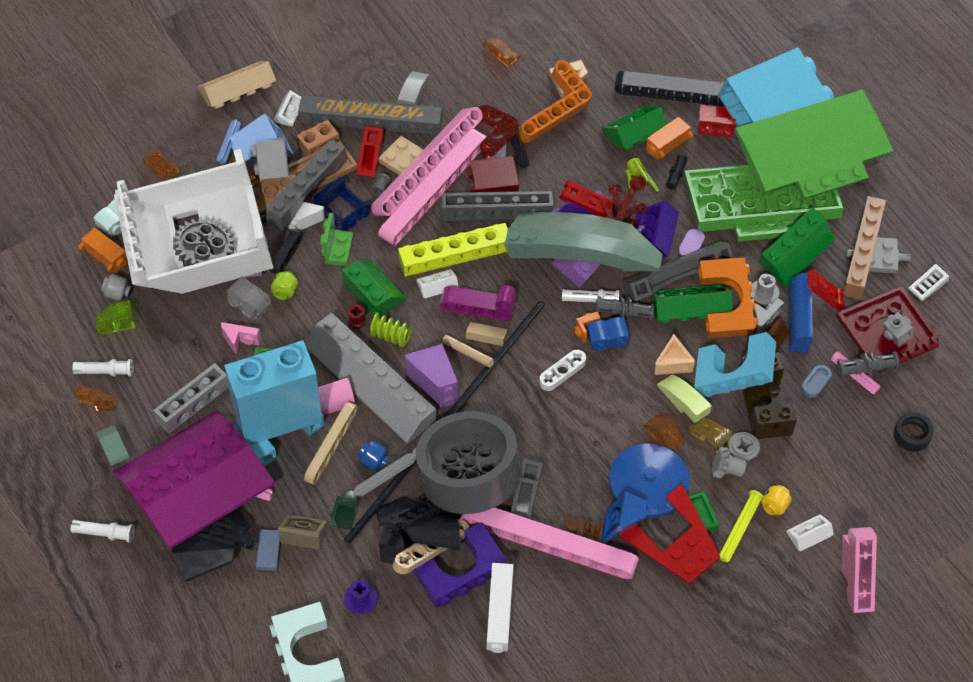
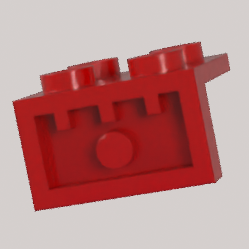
[697,105,736,138]

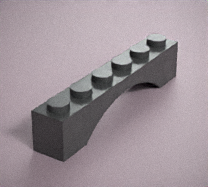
[266,140,346,231]
[622,241,734,301]

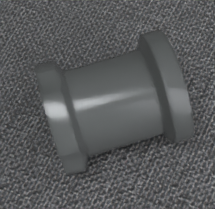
[370,173,391,197]

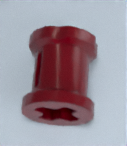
[348,304,366,329]

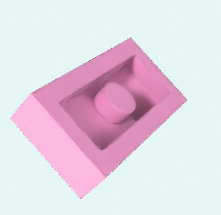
[221,322,261,354]

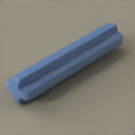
[216,119,241,165]

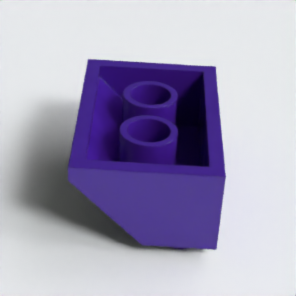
[634,200,679,259]

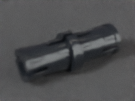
[665,155,688,190]

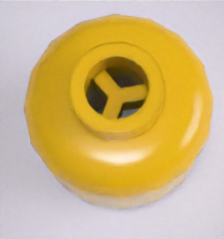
[761,485,791,515]

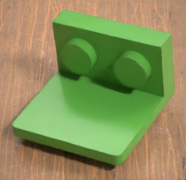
[320,213,354,266]

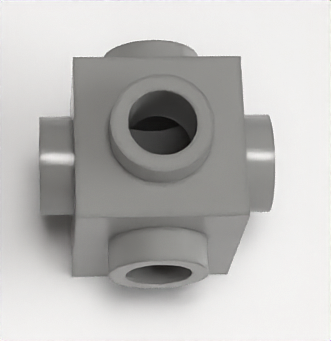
[883,312,914,347]

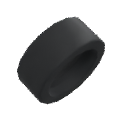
[894,412,934,452]

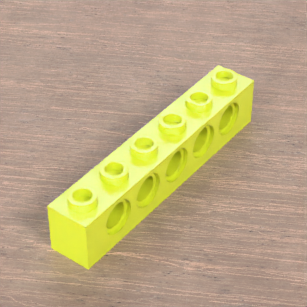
[398,223,508,276]

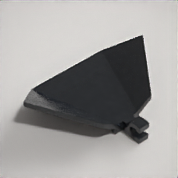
[376,497,460,550]
[172,508,256,582]

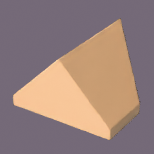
[654,334,695,375]

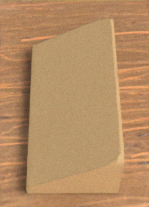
[466,322,507,346]

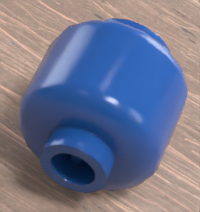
[358,441,389,470]

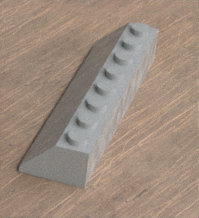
[305,313,436,444]

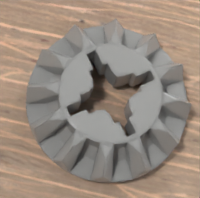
[728,432,760,462]

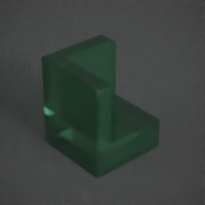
[331,496,358,530]

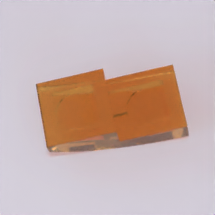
[75,386,116,411]

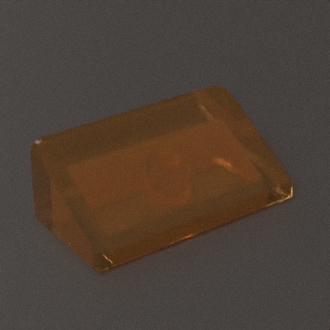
[484,37,520,66]

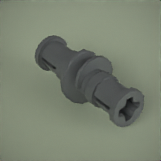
[595,297,654,320]
[837,352,899,378]

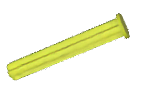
[720,490,763,563]

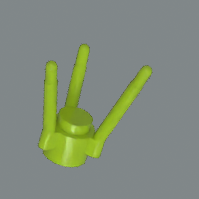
[625,158,659,194]

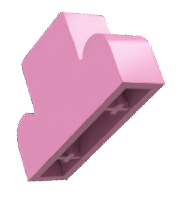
[841,527,877,613]

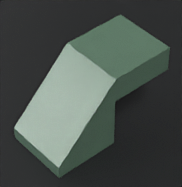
[96,425,130,466]

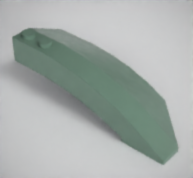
[504,212,663,271]

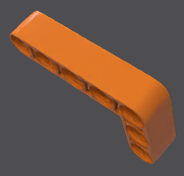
[519,60,592,143]

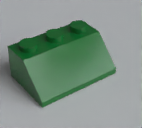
[601,106,667,150]
[342,260,407,317]

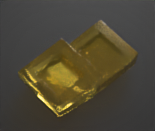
[687,417,732,449]

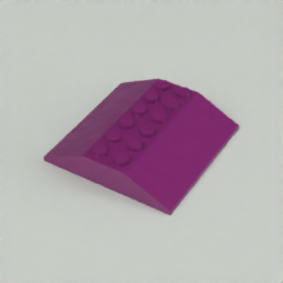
[112,411,275,549]

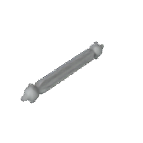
[342,448,416,503]

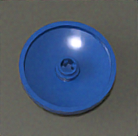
[609,444,690,518]

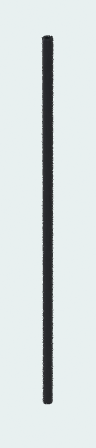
[344,301,545,544]

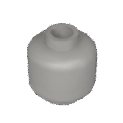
[101,274,131,301]

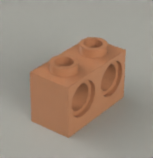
[297,120,339,156]

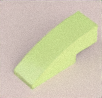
[657,374,712,423]

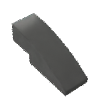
[511,459,544,519]

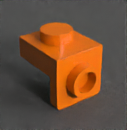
[574,312,600,343]

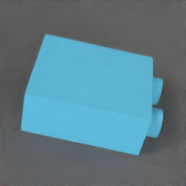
[718,47,834,127]
[224,340,322,445]

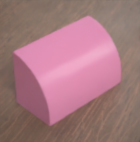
[318,378,355,416]

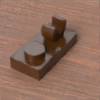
[763,319,789,353]
[561,516,604,543]

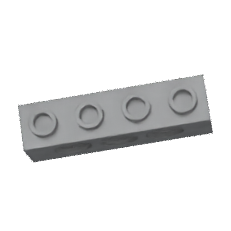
[153,363,229,434]

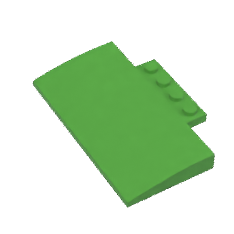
[734,89,893,200]
[684,165,843,242]

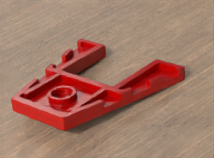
[620,484,721,585]

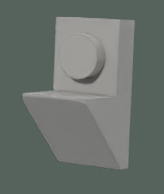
[753,299,784,334]

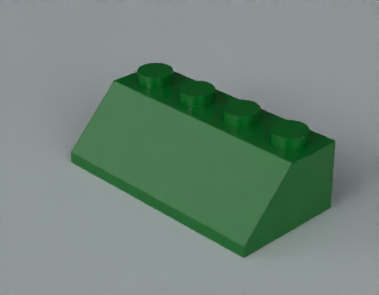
[758,207,836,288]
[650,284,733,323]

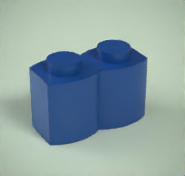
[587,317,629,351]

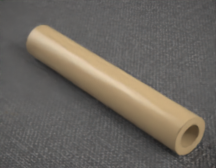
[442,335,494,368]

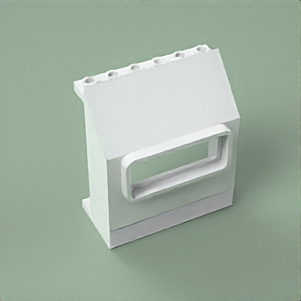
[114,149,273,294]

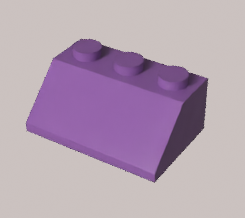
[551,259,600,288]

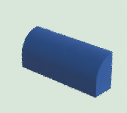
[788,273,813,353]

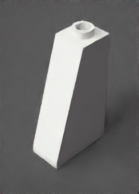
[487,563,513,653]

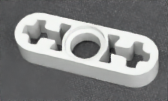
[539,350,586,391]

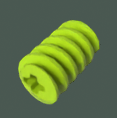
[370,313,413,347]

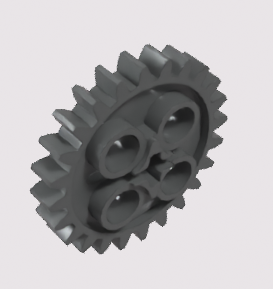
[173,217,235,266]

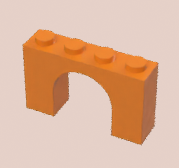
[697,257,757,338]

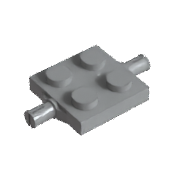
[846,237,911,274]

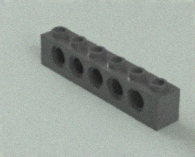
[442,191,553,221]

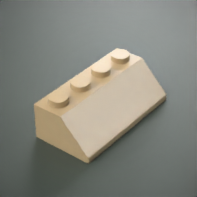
[197,61,276,109]

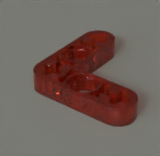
[478,105,520,158]

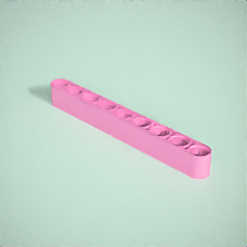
[372,107,482,216]
[378,128,489,246]
[460,508,639,579]

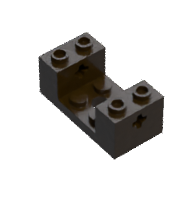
[739,353,797,439]

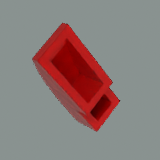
[356,126,384,178]

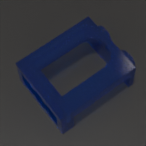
[313,176,371,231]

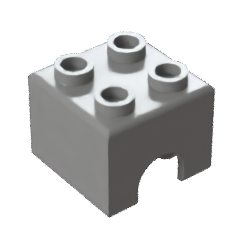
[252,137,289,180]

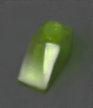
[95,300,136,335]

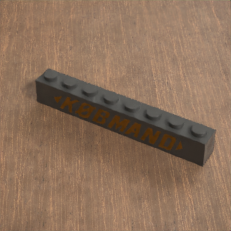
[298,95,442,135]

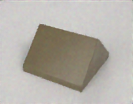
[278,514,327,550]

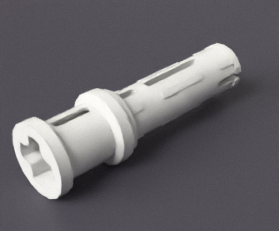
[562,289,619,303]
[73,359,134,376]
[71,520,135,543]

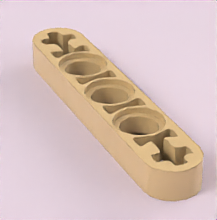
[304,402,358,485]
[392,519,469,574]

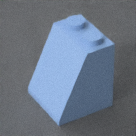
[230,114,294,171]

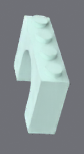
[269,602,345,682]

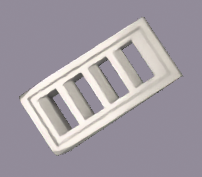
[908,264,949,301]

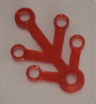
[600,176,647,229]

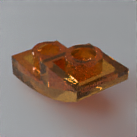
[143,149,181,181]

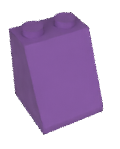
[405,344,458,407]

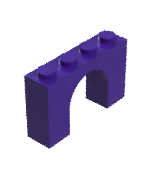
[412,522,507,608]

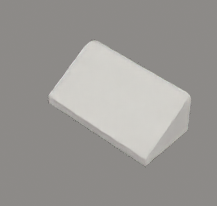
[273,90,301,127]
[416,269,459,298]
[786,514,833,551]

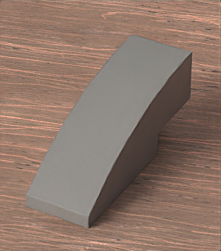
[398,71,429,105]

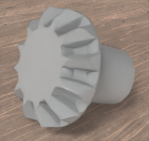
[750,274,779,306]
[711,447,746,479]

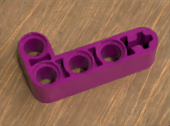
[440,285,516,321]

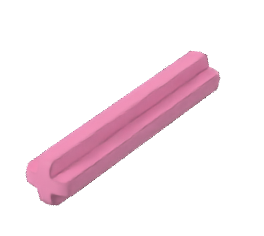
[831,351,880,394]

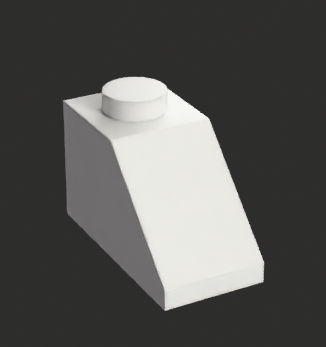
[287,202,325,230]

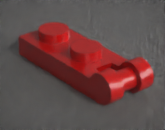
[559,181,614,218]
[807,270,845,310]

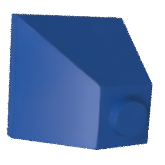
[601,492,647,544]

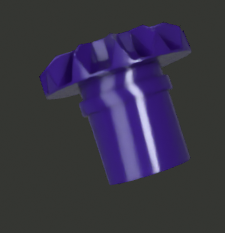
[344,580,378,615]

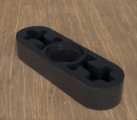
[270,229,303,274]

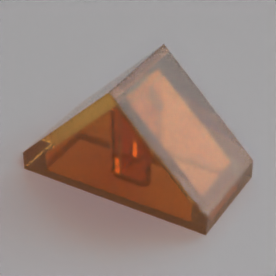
[643,414,684,451]

